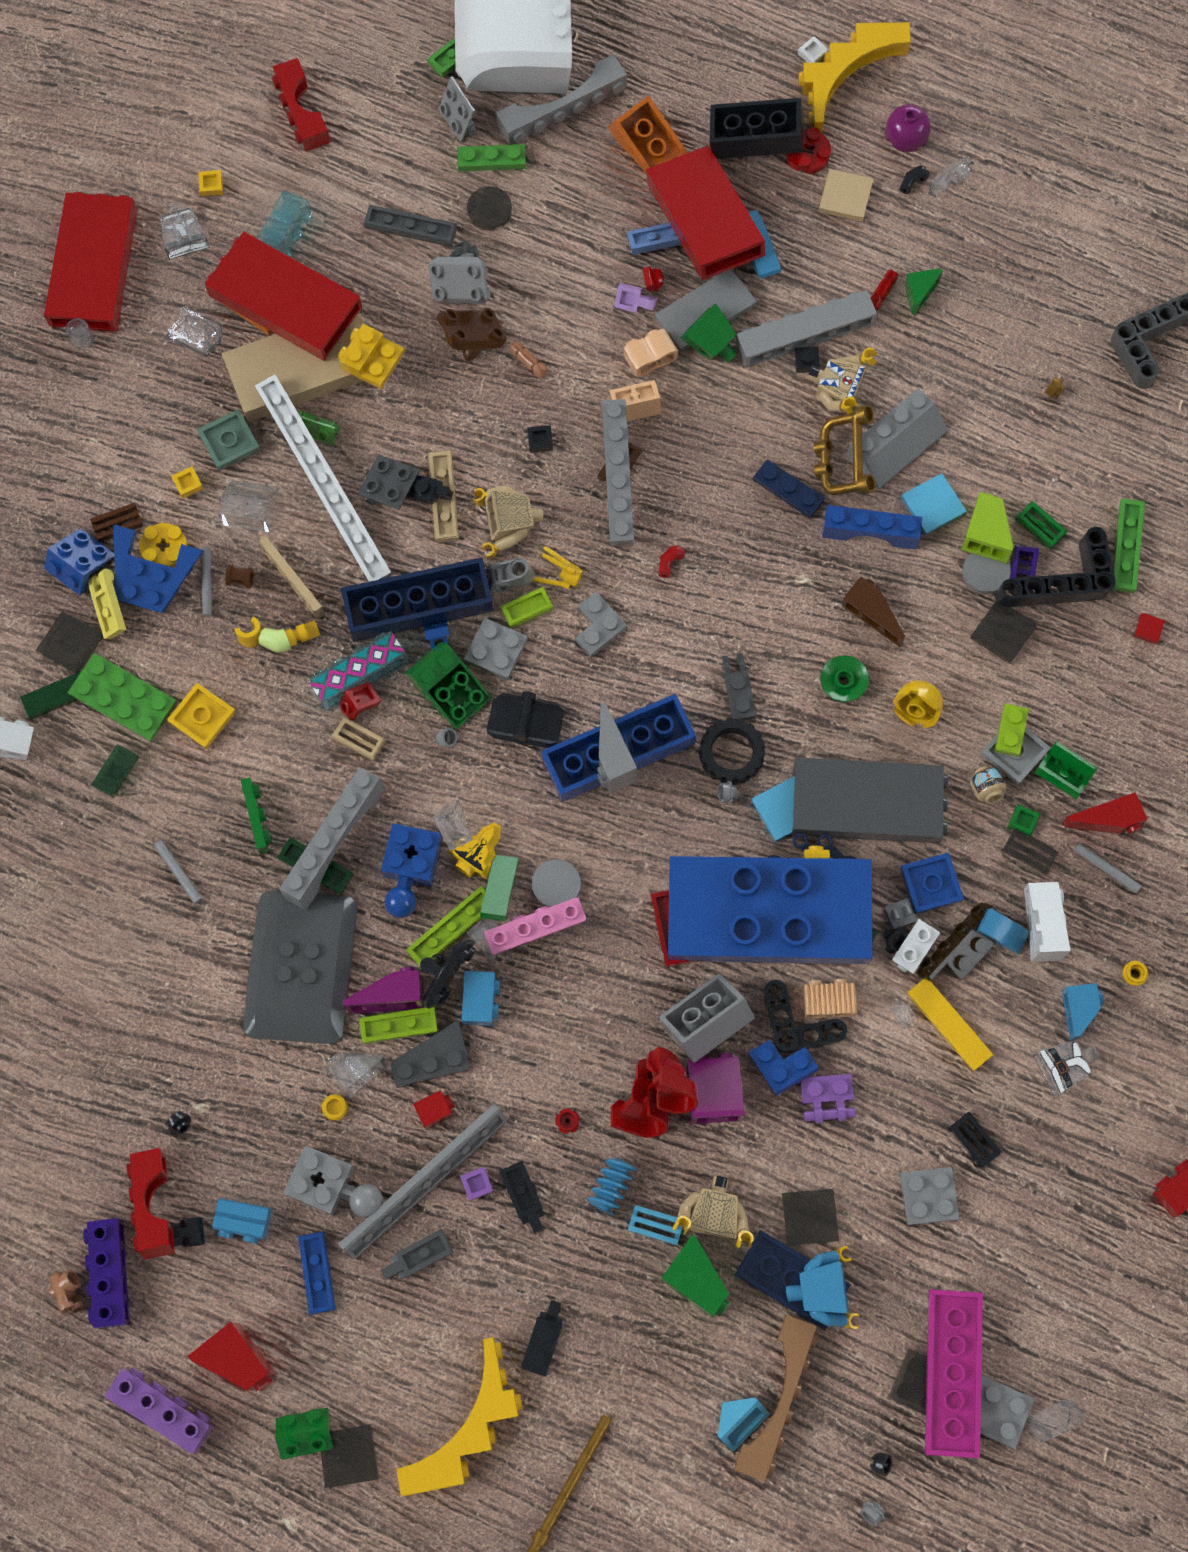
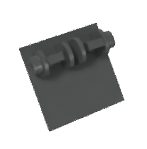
[357,454,420,510]

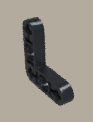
[764,980,847,1053]

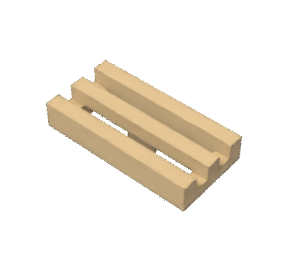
[331,717,386,762]

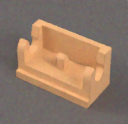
[609,380,661,422]

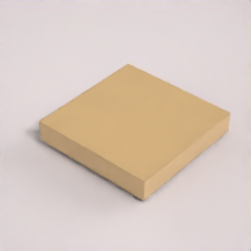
[819,169,874,222]

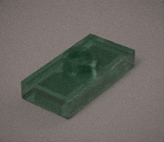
[91,744,139,798]

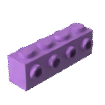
[104,1367,215,1454]

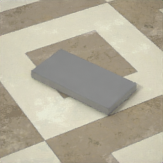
[655,269,757,352]

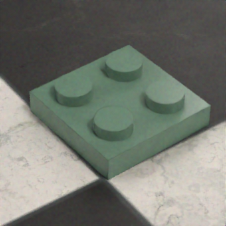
[197,409,261,471]

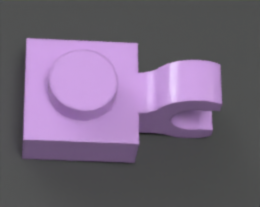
[614,283,657,313]

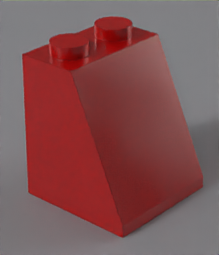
[188,1322,276,1392]

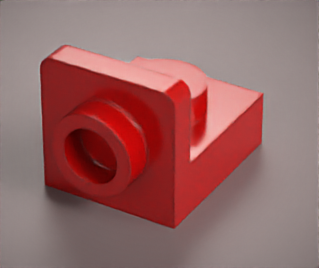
[339,682,381,721]

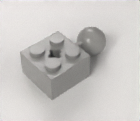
[283,1145,383,1218]

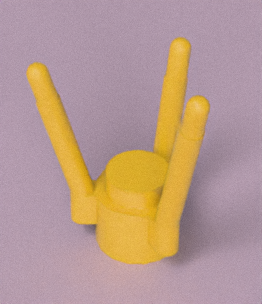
[533,546,584,590]

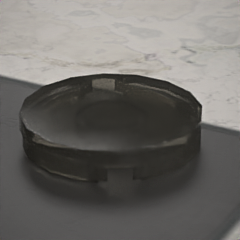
[467,186,512,231]

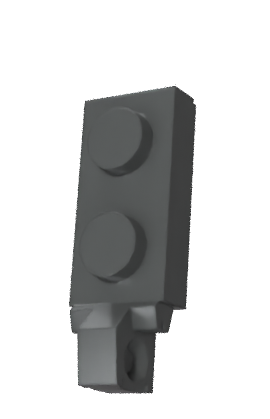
[381,1229,454,1280]

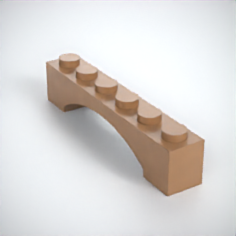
[733,1315,819,1482]

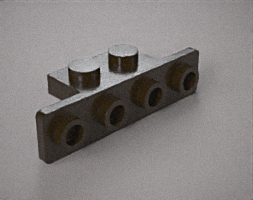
[916,902,996,981]

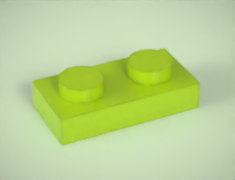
[994,703,1029,757]

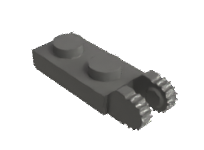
[722,653,757,720]

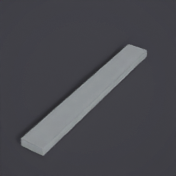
[338,1104,508,1260]

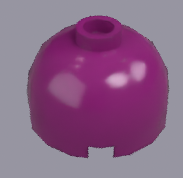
[885,104,931,152]

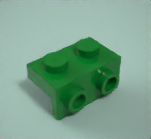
[1035,741,1097,800]
[275,1407,333,1459]

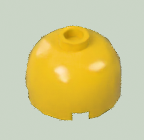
[893,680,944,728]

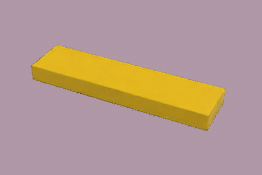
[907,979,993,1072]

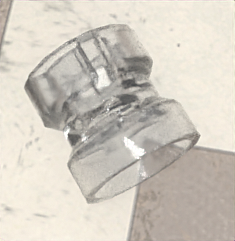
[65,319,94,350]

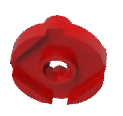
[786,127,831,174]

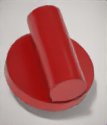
[642,267,664,292]

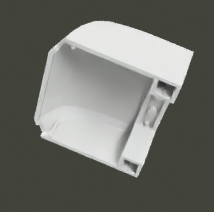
[454,0,572,94]

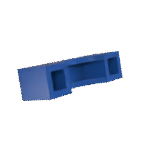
[822,505,922,550]

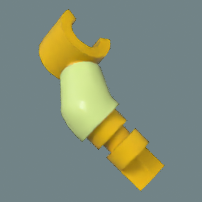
[234,617,320,653]

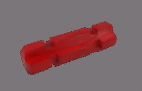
[870,269,899,311]

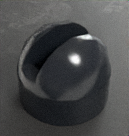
[870,1453,892,1477]

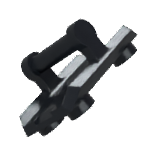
[487,691,565,748]
[420,939,476,1009]

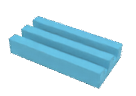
[628,1205,682,1246]

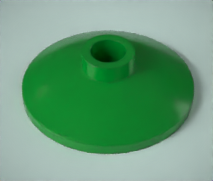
[820,655,869,702]

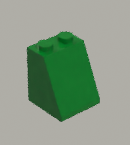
[661,1234,730,1318]

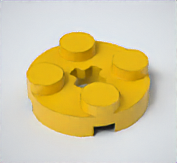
[139,523,188,568]

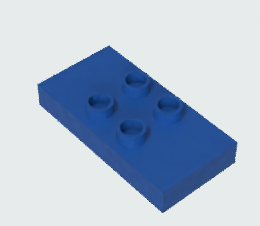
[668,856,872,964]

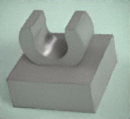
[884,898,918,930]

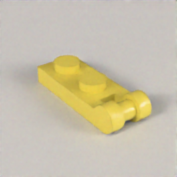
[88,568,126,639]

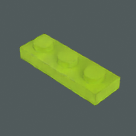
[359,1007,438,1044]

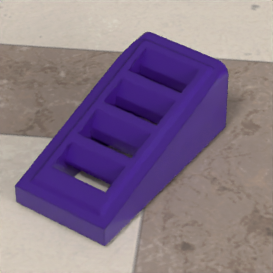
[1008,545,1039,594]

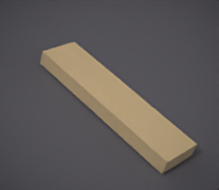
[428,451,459,543]
[259,536,325,619]

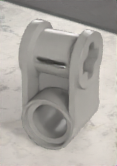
[486,558,535,593]

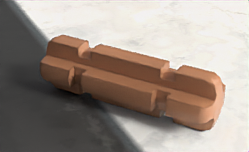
[509,341,548,378]

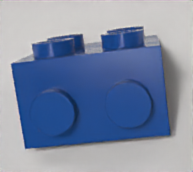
[44,529,114,595]

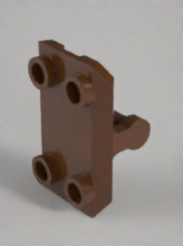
[437,308,507,361]

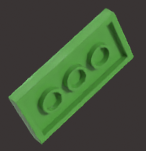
[67,653,177,742]

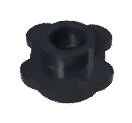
[883,926,907,954]

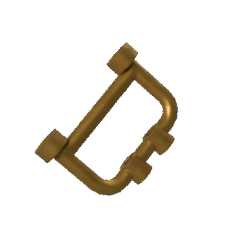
[813,404,876,495]

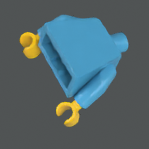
[786,1246,859,1329]

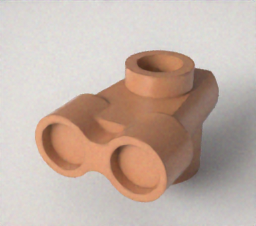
[49,1270,85,1314]

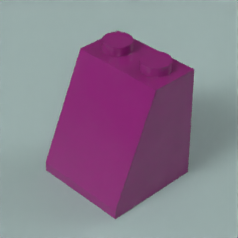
[687,1053,745,1124]

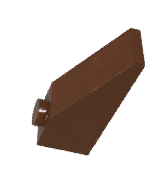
[842,577,905,647]

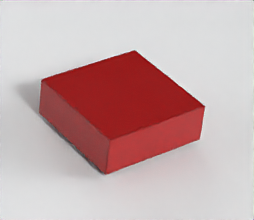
[1133,613,1165,644]

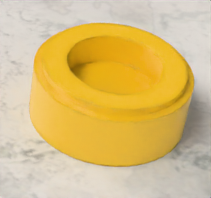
[322,1094,348,1121]

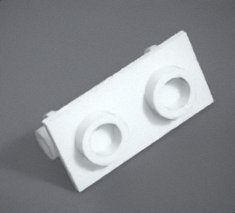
[892,919,940,974]

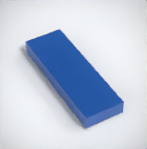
[298,1231,336,1315]

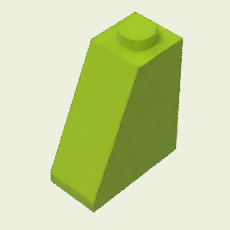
[961,492,1013,564]

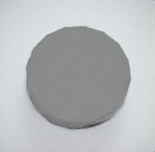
[962,553,1011,595]
[532,859,581,907]

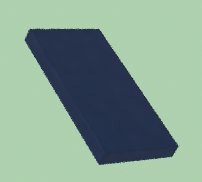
[734,1230,851,1331]

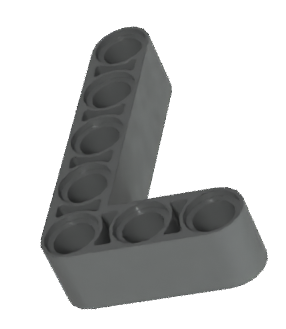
[1111,292,1188,389]

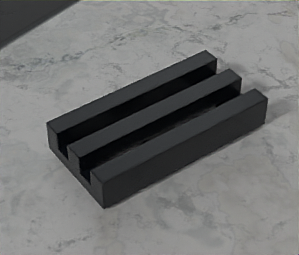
[949,1112,1002,1169]

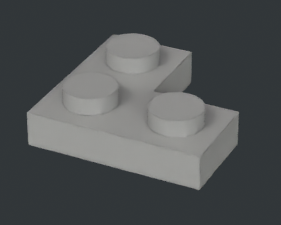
[575,591,627,658]

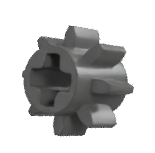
[450,241,479,257]

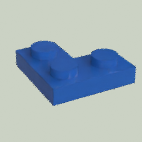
[748,1040,819,1096]

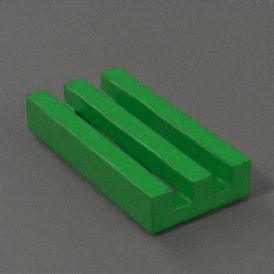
[1015,501,1068,550]

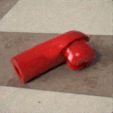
[659,545,685,578]

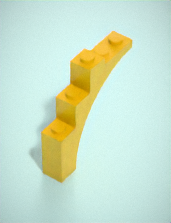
[798,22,911,133]
[396,1337,523,1497]

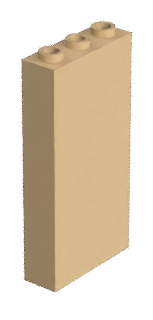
[222,314,364,422]

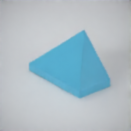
[718,1398,770,1452]

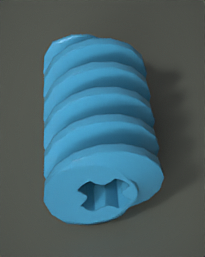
[587,1158,638,1216]

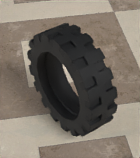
[700,718,765,785]

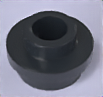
[166,1111,191,1135]

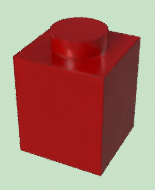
[413,1090,455,1130]

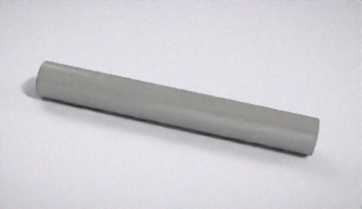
[201,547,212,617]
[154,840,203,904]
[1074,842,1141,894]

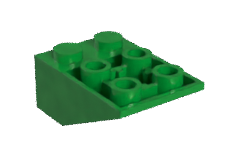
[404,642,492,730]

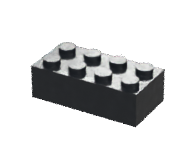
[709,98,804,159]

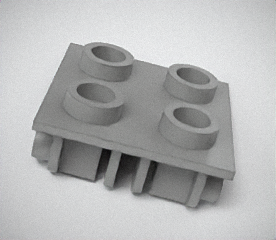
[438,77,477,142]

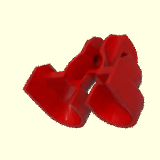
[610,1046,698,1138]

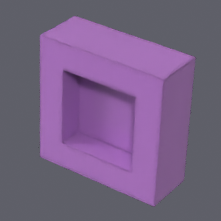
[460,1167,494,1201]

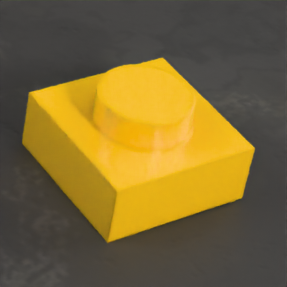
[198,170,223,197]
[171,466,203,499]
[803,846,830,858]

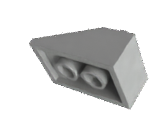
[597,703,637,793]

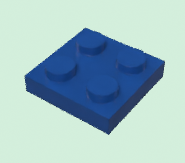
[900,853,964,914]

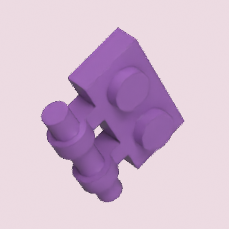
[800,1074,856,1123]

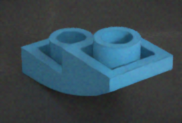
[977,908,1029,955]

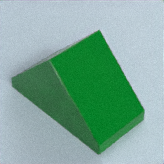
[904,268,943,316]

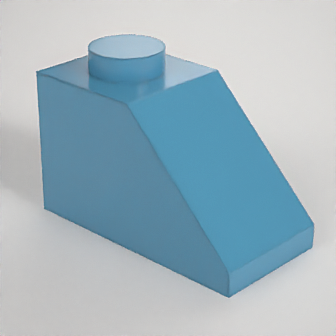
[1062,983,1103,1041]

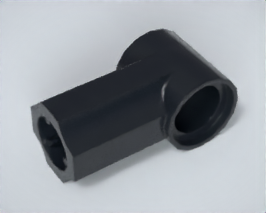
[170,1217,205,1247]

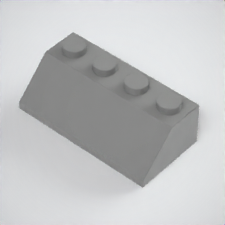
[847,388,948,489]

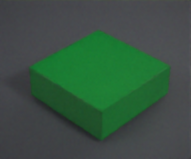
[1007,804,1040,838]

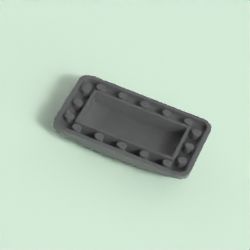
[243,891,358,1044]

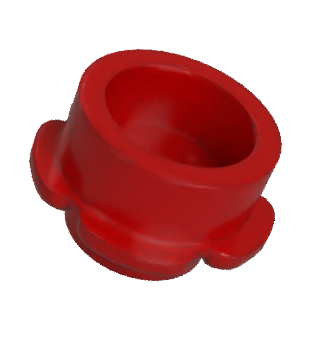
[555,1108,580,1134]

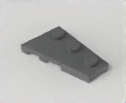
[390,1020,471,1088]

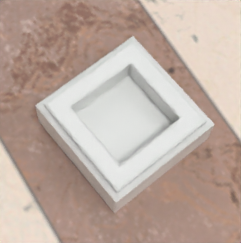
[798,36,829,63]

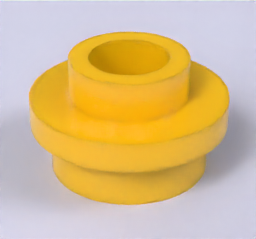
[1122,961,1148,986]

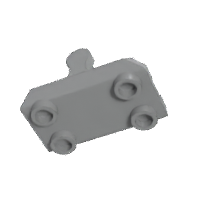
[428,253,490,304]

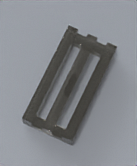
[1002,829,1058,875]

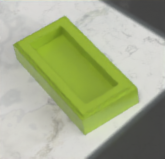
[500,587,554,629]

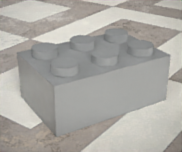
[659,973,755,1063]

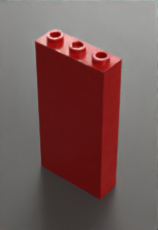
[646,145,766,281]
[44,192,138,332]
[205,231,362,361]

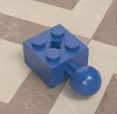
[381,823,443,918]

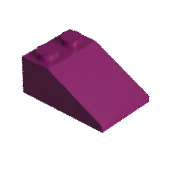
[343,967,425,1014]

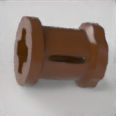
[225,565,254,589]

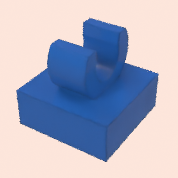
[423,622,450,648]

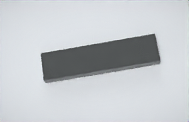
[363,205,458,247]

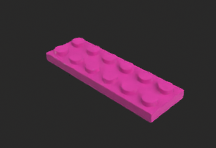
[925,1289,983,1458]

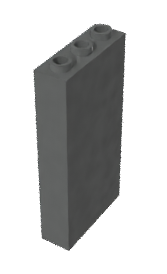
[791,757,948,843]

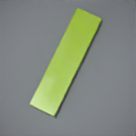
[406,885,486,968]

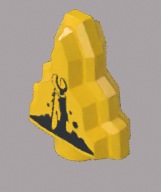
[448,822,502,880]

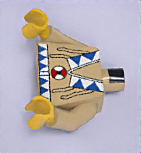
[807,347,878,414]

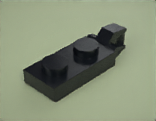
[405,475,454,504]
[499,1161,544,1235]
[521,1300,563,1377]

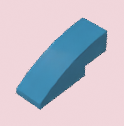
[748,210,781,279]

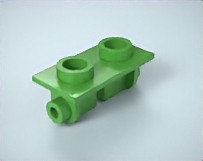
[297,410,340,446]

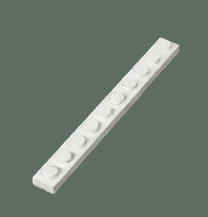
[255,374,392,582]

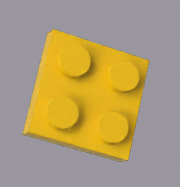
[167,683,236,750]

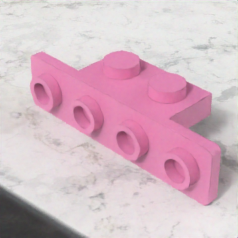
[484,897,586,955]

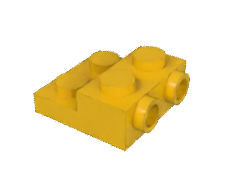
[338,324,405,390]

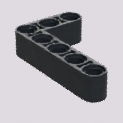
[995,527,1116,607]

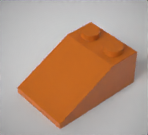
[607,95,688,173]

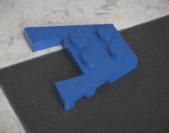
[113,525,204,613]

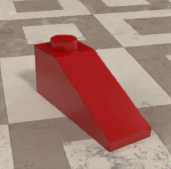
[1063,792,1148,834]

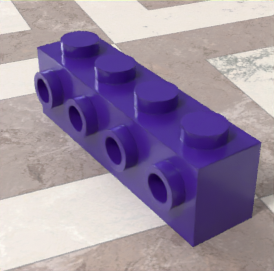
[83,1218,130,1329]

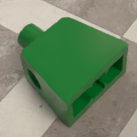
[680,303,737,363]

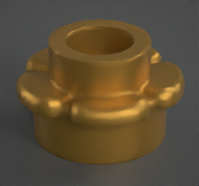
[1044,377,1065,399]

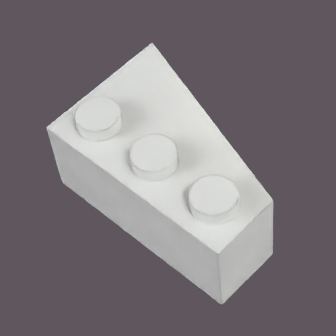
[0,717,34,760]
[1024,882,1070,962]

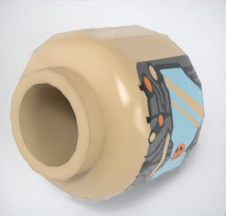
[970,766,1007,804]

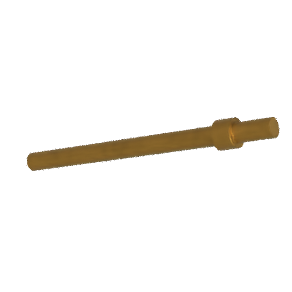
[527,1414,612,1552]

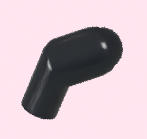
[899,165,930,194]

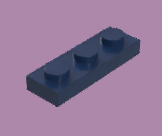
[753,459,825,519]

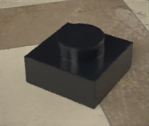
[794,347,820,373]
[527,425,553,453]

